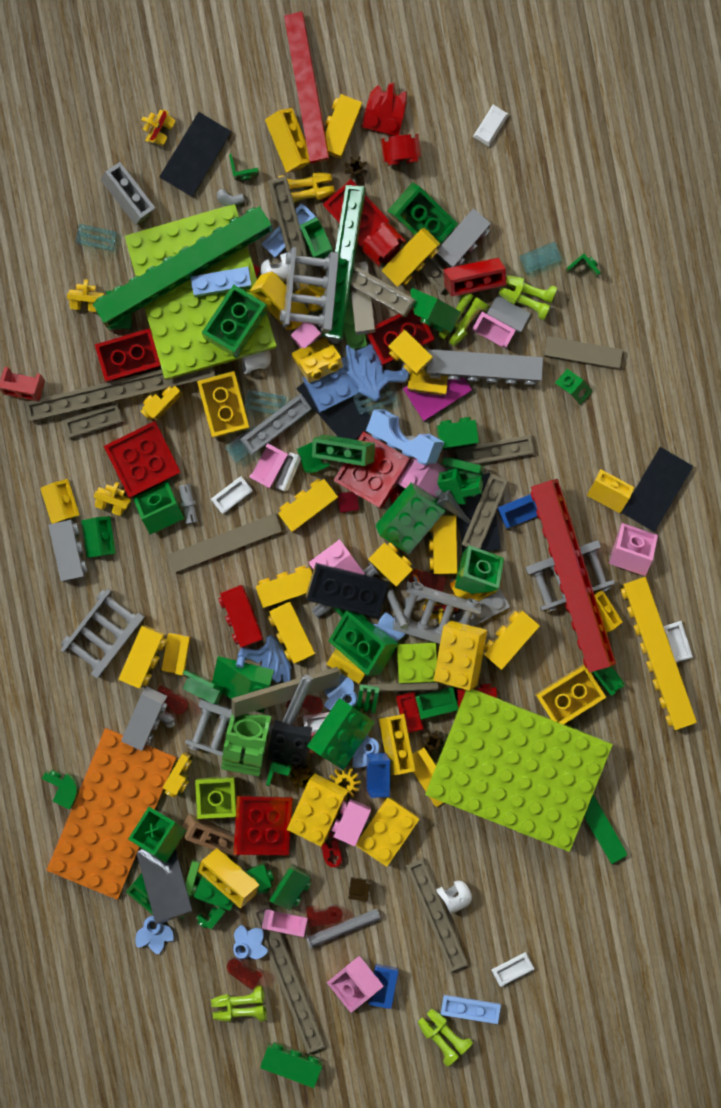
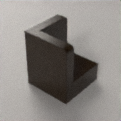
[348,877,370,901]

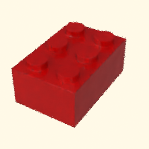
[366,307,434,367]
[94,328,161,383]
[218,585,264,648]

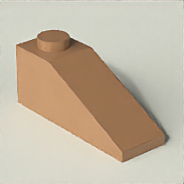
[182,814,237,858]

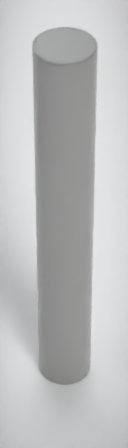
[385,579,408,629]

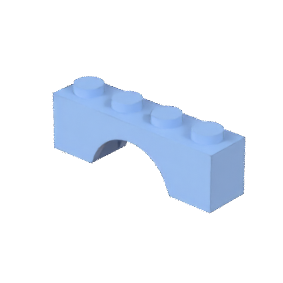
[366,409,444,465]

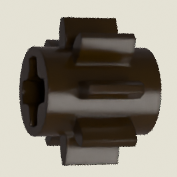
[344,156,367,180]
[421,730,444,753]
[289,765,314,789]

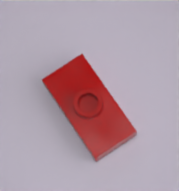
[396,692,423,733]

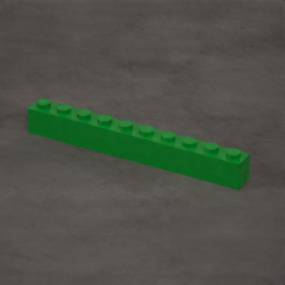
[93,206,273,328]

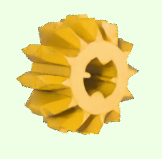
[329,768,361,800]

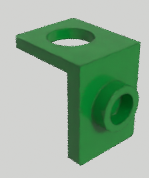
[229,153,259,181]
[565,253,601,277]
[555,369,593,405]
[296,442,330,473]

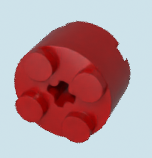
[380,134,422,167]
[362,222,406,268]

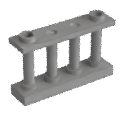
[280,247,339,333]
[525,540,614,613]
[392,581,481,644]
[61,589,146,678]
[185,699,273,756]

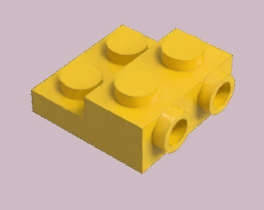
[291,337,343,383]
[140,386,183,421]
[163,752,192,798]

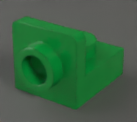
[196,906,226,929]

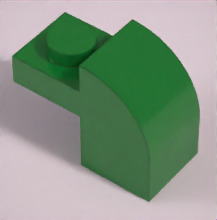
[437,468,483,504]
[42,769,79,810]

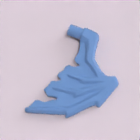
[346,345,410,401]
[236,635,292,683]

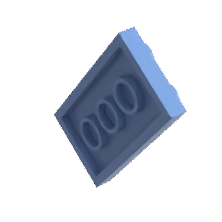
[302,344,384,413]

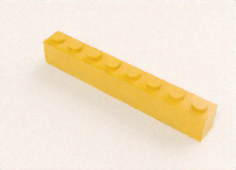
[620,577,697,730]

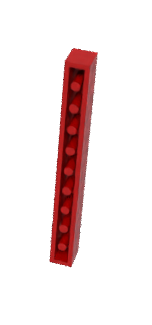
[531,479,616,672]

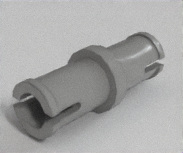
[179,484,198,524]

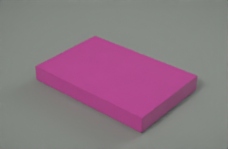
[403,377,472,421]

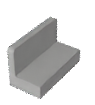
[487,296,530,334]

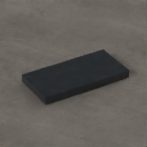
[159,112,232,198]
[296,382,371,440]
[621,447,693,532]
[457,473,501,554]
[305,562,389,618]
[137,848,193,924]

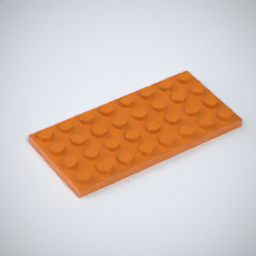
[46,728,177,900]

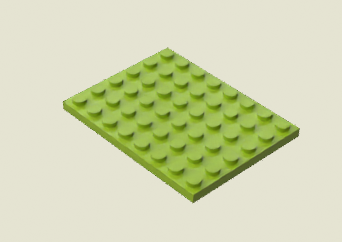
[125,204,277,380]
[425,689,613,852]

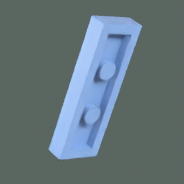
[262,203,316,258]
[191,267,252,297]
[440,994,501,1024]

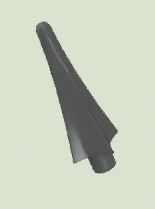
[435,489,471,524]

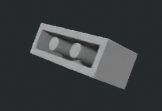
[100,162,155,225]
[436,208,491,268]
[48,520,88,581]
[121,686,167,751]

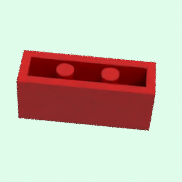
[443,258,506,297]

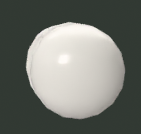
[261,253,288,283]
[242,350,271,374]
[436,880,472,914]

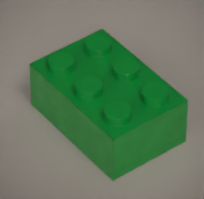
[202,284,268,359]
[375,482,445,554]
[307,698,375,771]

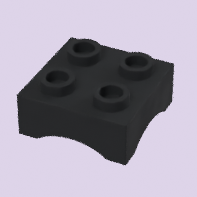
[267,720,312,767]

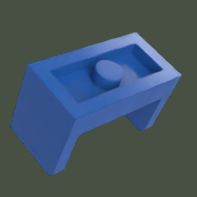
[497,494,537,529]
[366,753,390,798]
[368,964,398,1009]

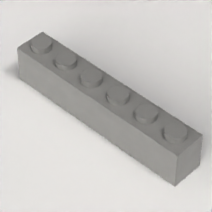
[425,349,543,385]

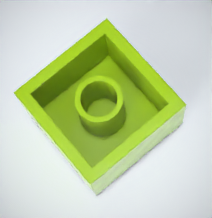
[397,642,437,683]
[195,776,237,819]

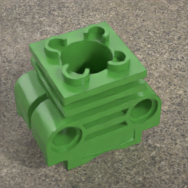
[221,713,271,776]

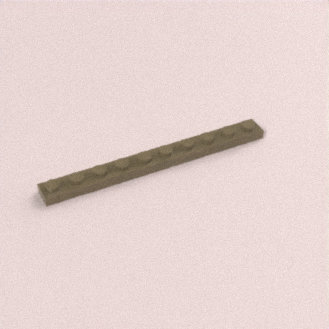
[25,367,216,422]

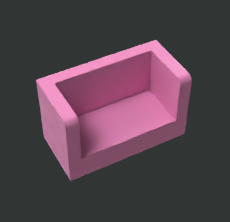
[472,312,516,349]
[291,322,322,349]
[249,443,288,488]
[262,909,307,937]

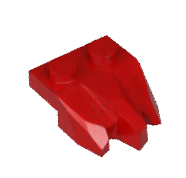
[361,82,407,136]

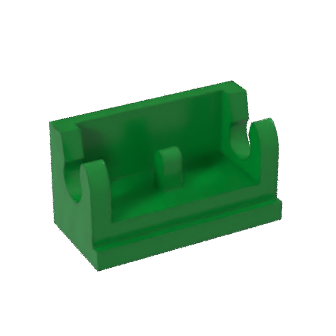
[592,666,625,696]

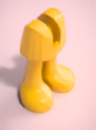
[278,173,335,203]

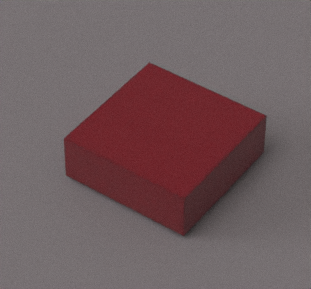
[338,492,359,512]

